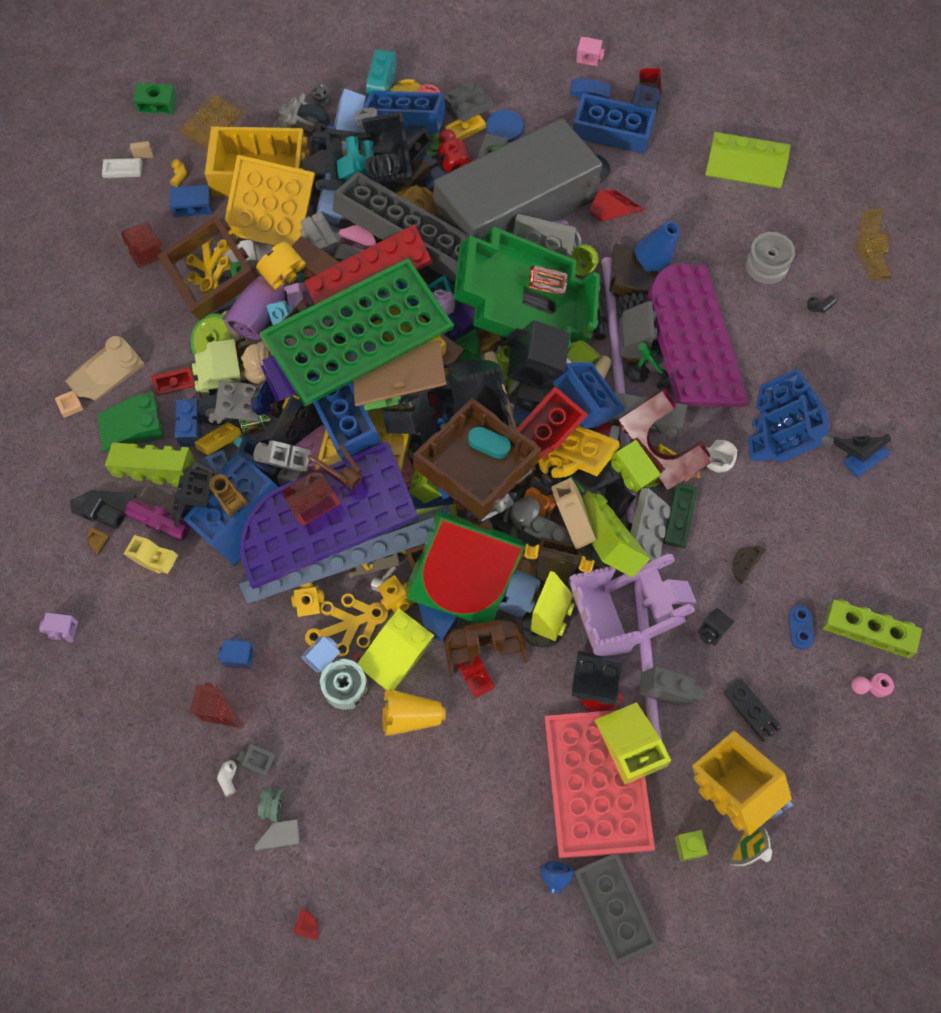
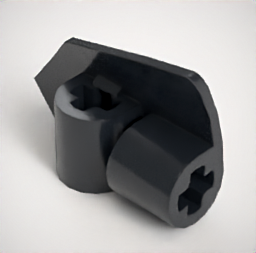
[70,490,136,529]

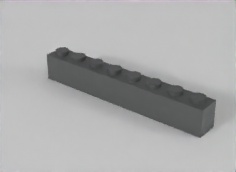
[517,383,688,437]

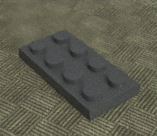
[574,854,659,966]

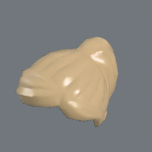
[240,341,272,384]

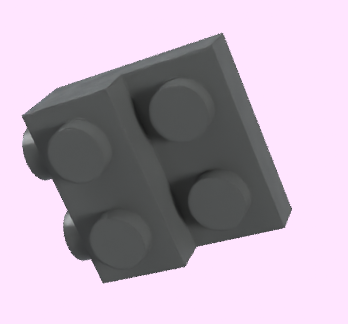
[444,80,494,122]

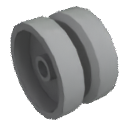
[746,232,795,284]

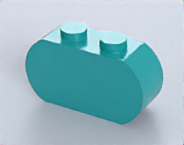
[366,49,397,98]

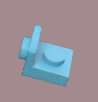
[266,301,295,325]

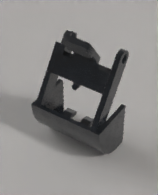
[302,111,413,193]
[383,360,512,459]

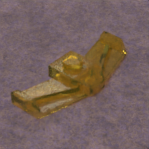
[856,209,892,280]

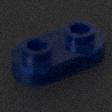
[251,380,276,416]

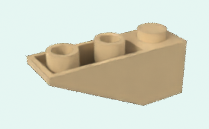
[551,478,597,550]

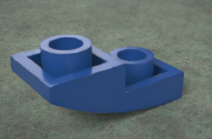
[570,79,611,99]

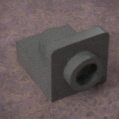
[236,744,275,776]

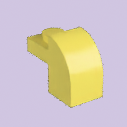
[123,535,178,574]

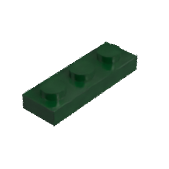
[664,483,698,549]

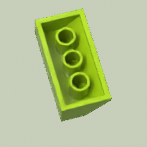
[705,132,790,189]

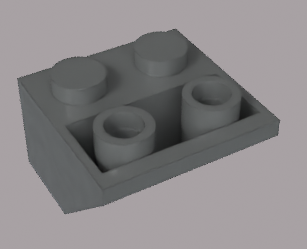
[619,301,657,359]

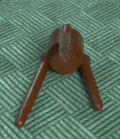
[308,444,363,490]

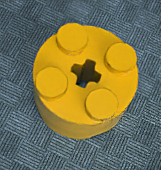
[256,241,307,291]

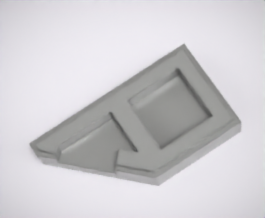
[255,819,300,851]

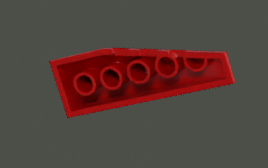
[516,387,588,460]

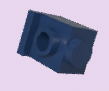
[632,84,662,109]

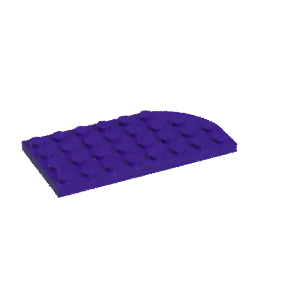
[240,441,420,589]

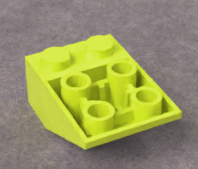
[595,702,671,785]

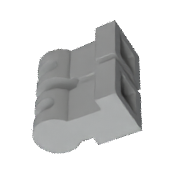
[254,441,311,472]

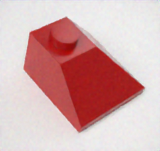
[589,189,645,221]

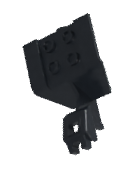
[253,396,324,487]

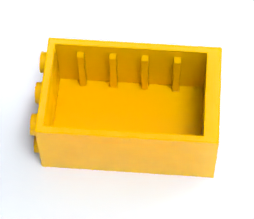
[205,127,311,197]

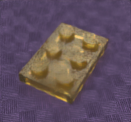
[178,94,243,151]

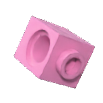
[576,37,605,66]

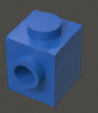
[218,638,254,669]

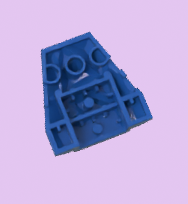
[748,368,830,462]

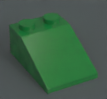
[97,392,165,452]

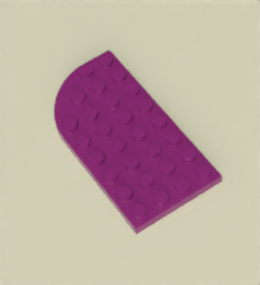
[648,263,750,407]

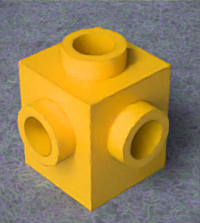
[377,575,415,613]
[291,582,325,617]

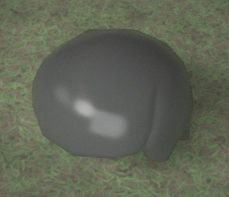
[510,497,540,531]

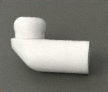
[217,760,237,797]

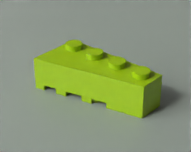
[105,443,197,488]
[582,491,651,578]

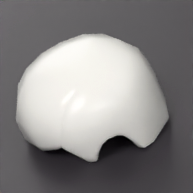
[707,440,737,473]

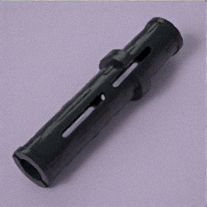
[594,282,607,340]

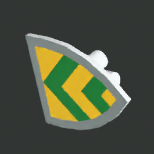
[728,826,772,866]

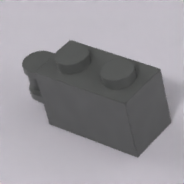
[639,666,705,706]

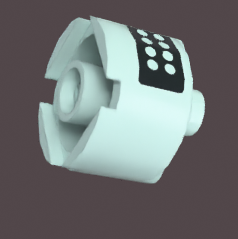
[320,659,368,710]

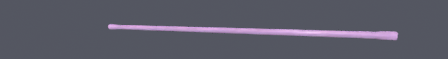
[601,257,662,740]

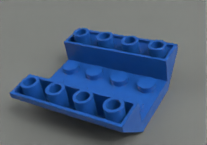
[181,454,278,566]

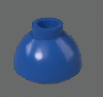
[540,861,574,894]

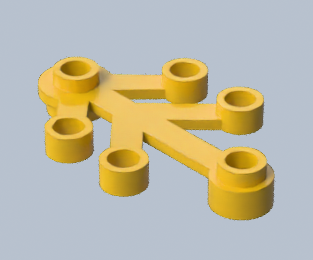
[186,237,232,295]
[305,594,388,657]

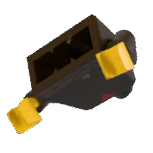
[524,537,595,586]

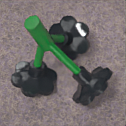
[624,339,671,389]

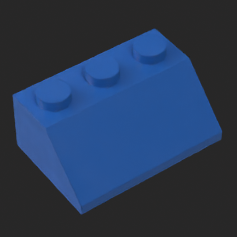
[553,362,626,428]

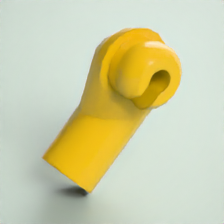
[170,159,187,187]

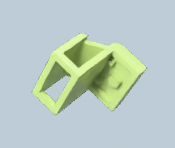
[192,339,241,398]

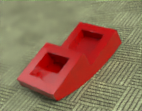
[457,656,495,698]

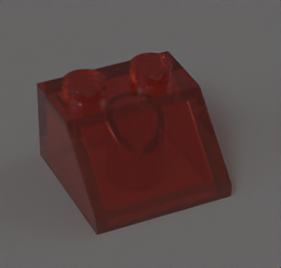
[282,468,341,526]
[189,683,244,728]

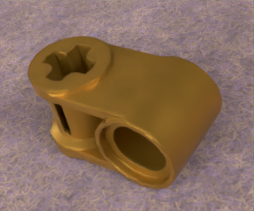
[210,474,249,518]

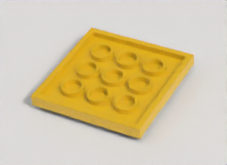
[225,155,315,246]

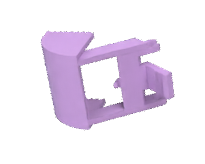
[568,554,697,656]

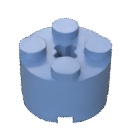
[498,569,540,618]

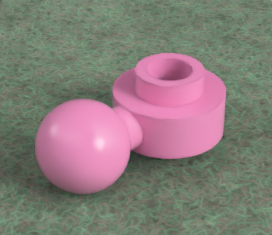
[851,673,894,697]

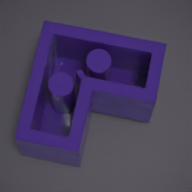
[443,303,482,342]

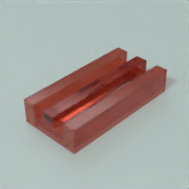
[528,265,568,295]

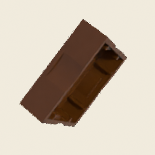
[413,398,541,520]

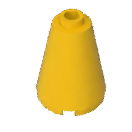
[383,689,446,736]

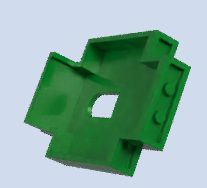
[453,226,600,350]

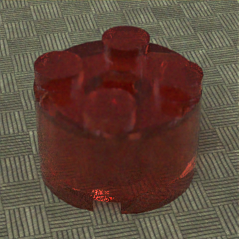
[121,221,162,268]

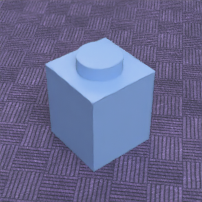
[301,636,340,673]

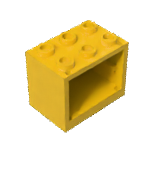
[692,731,792,836]

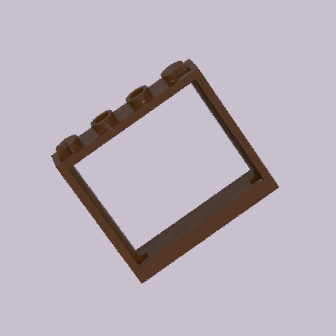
[158,215,258,321]

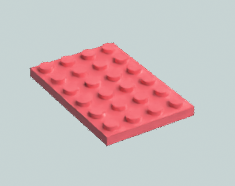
[544,710,655,859]

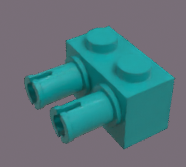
[337,136,380,181]

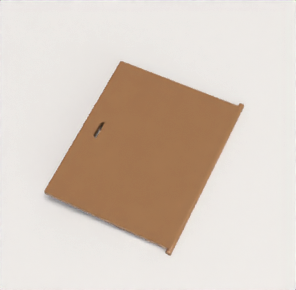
[351,340,447,406]

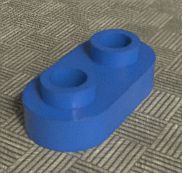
[788,605,814,650]

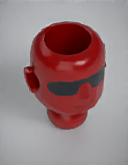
[437,129,472,173]

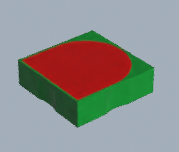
[405,510,525,624]

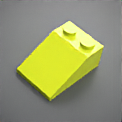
[531,571,575,641]
[357,609,434,690]

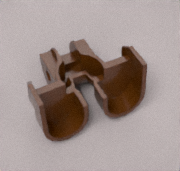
[445,619,527,677]

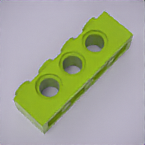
[822,599,922,659]

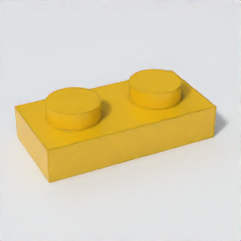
[444,115,486,140]
[194,422,242,456]

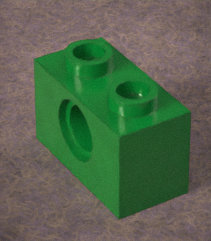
[133,83,177,114]

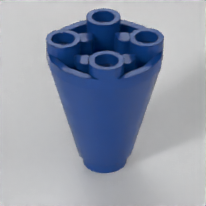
[634,221,680,272]

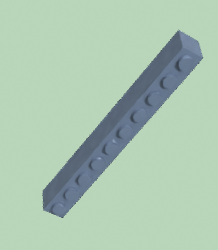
[239,505,452,604]

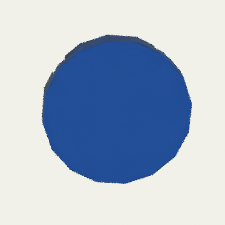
[486,110,523,143]

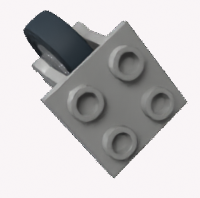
[273,93,330,133]
[197,380,261,425]

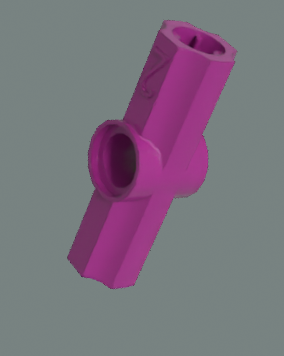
[125,498,191,541]

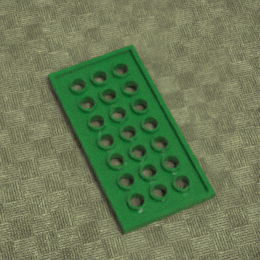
[260,258,454,407]

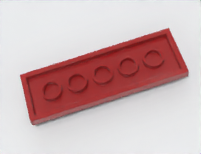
[305,224,433,304]

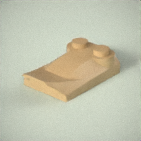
[65,336,145,402]

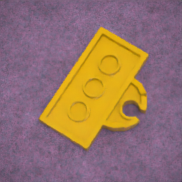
[538,426,620,478]

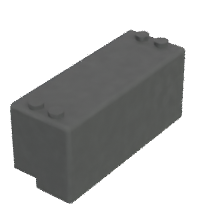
[433,118,602,240]

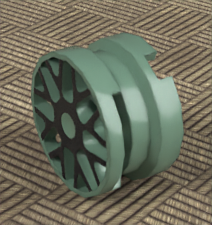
[258,786,285,823]

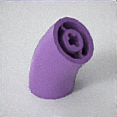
[224,276,286,340]

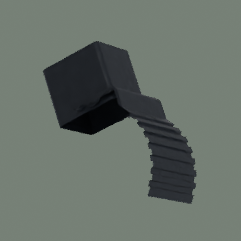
[501,289,570,389]

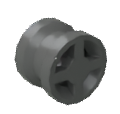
[311,83,331,107]

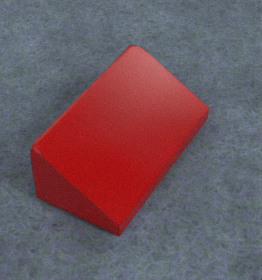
[151,366,195,396]

